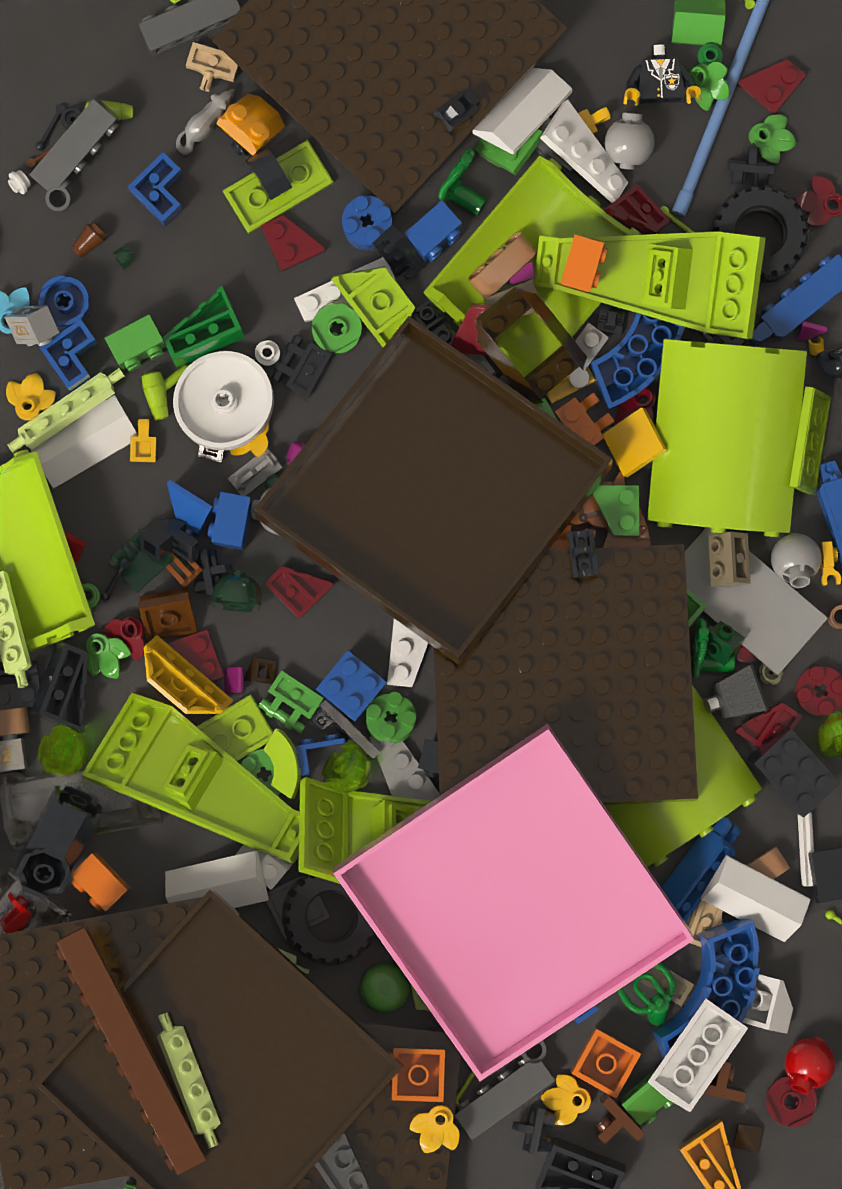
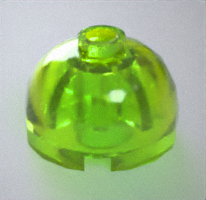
[817,712,842,757]
[38,725,89,777]
[322,741,371,793]

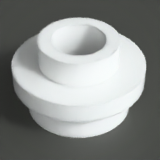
[8,170,31,194]
[255,340,280,366]

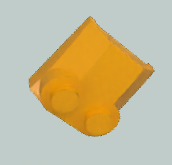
[216,94,285,156]

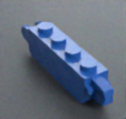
[751,254,842,345]
[816,461,842,569]
[661,817,740,922]

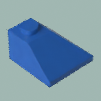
[167,480,214,536]

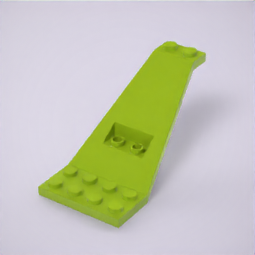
[82,693,300,864]

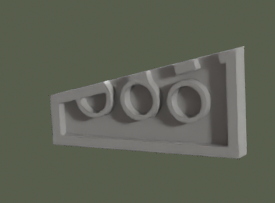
[369,736,440,801]

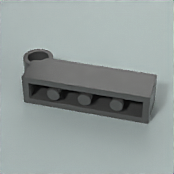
[139,0,241,57]
[29,98,120,211]
[454,1040,555,1140]

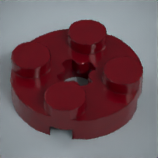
[795,666,842,716]
[765,1076,817,1127]

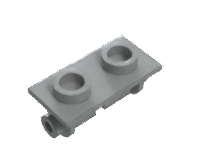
[228,448,283,496]

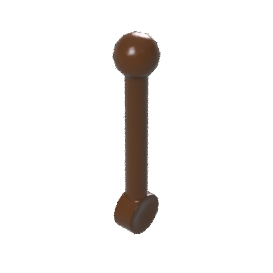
[26,146,53,168]

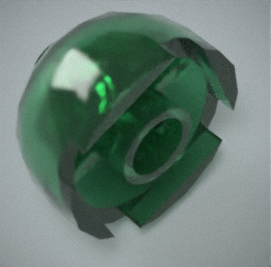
[211,570,262,612]

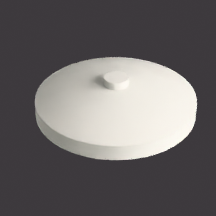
[173,351,274,450]

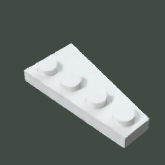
[540,100,628,203]
[294,257,397,322]
[387,619,428,687]

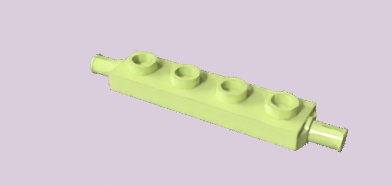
[7,368,125,453]
[0,571,32,688]
[157,1012,221,1149]

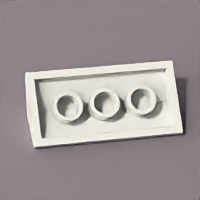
[473,68,572,155]
[30,395,138,489]
[165,850,269,908]
[701,855,810,942]
[648,999,748,1112]

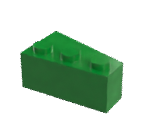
[163,286,245,368]

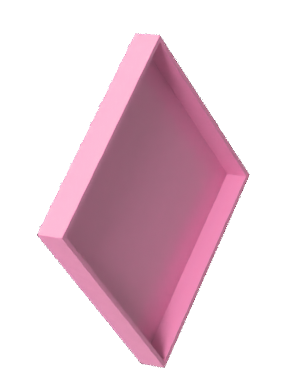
[333,723,694,1081]

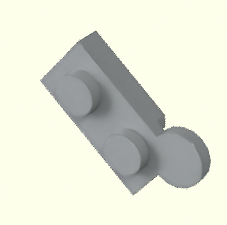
[569,323,609,388]

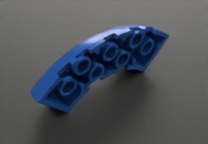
[590,261,685,409]
[653,919,760,1059]

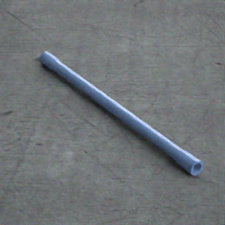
[672,0,770,217]

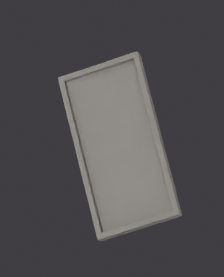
[685,527,828,676]

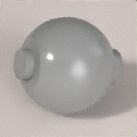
[605,112,655,169]
[771,533,822,588]

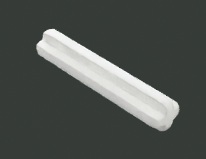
[798,812,814,886]

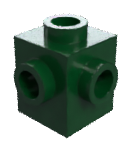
[706,621,745,666]

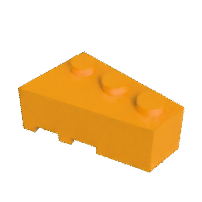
[678,1118,741,1189]

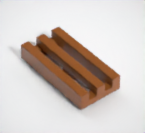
[161,552,203,587]

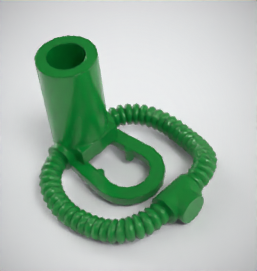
[438,149,487,216]
[690,619,735,678]
[617,962,676,1026]

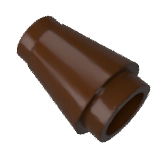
[71,221,108,258]

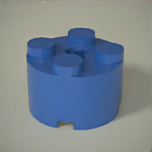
[342,196,392,250]
[38,276,92,330]

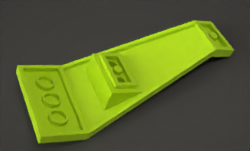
[534,232,765,339]
[299,777,431,884]

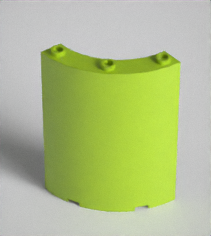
[423,156,642,377]
[647,339,807,537]
[0,450,95,663]
[604,685,762,867]

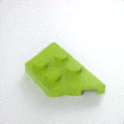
[331,266,415,347]

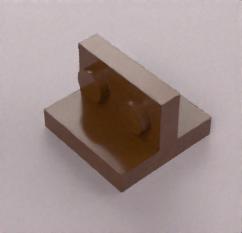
[138,587,197,642]
[703,1060,746,1103]
[595,1093,645,1144]

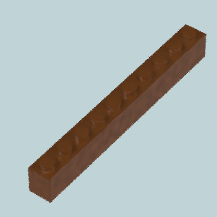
[55,925,207,1175]

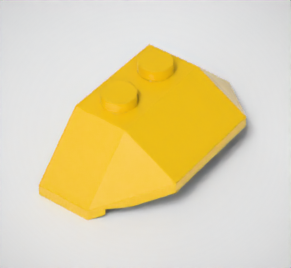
[144,635,233,714]

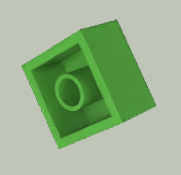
[105,315,167,372]

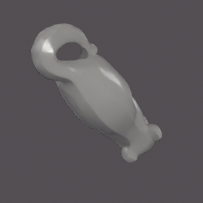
[176,89,234,155]

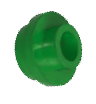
[698,44,723,65]

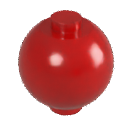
[784,1036,836,1094]

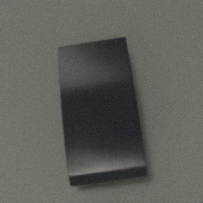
[412,299,456,345]

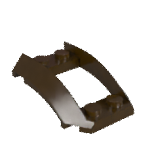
[475,287,587,404]

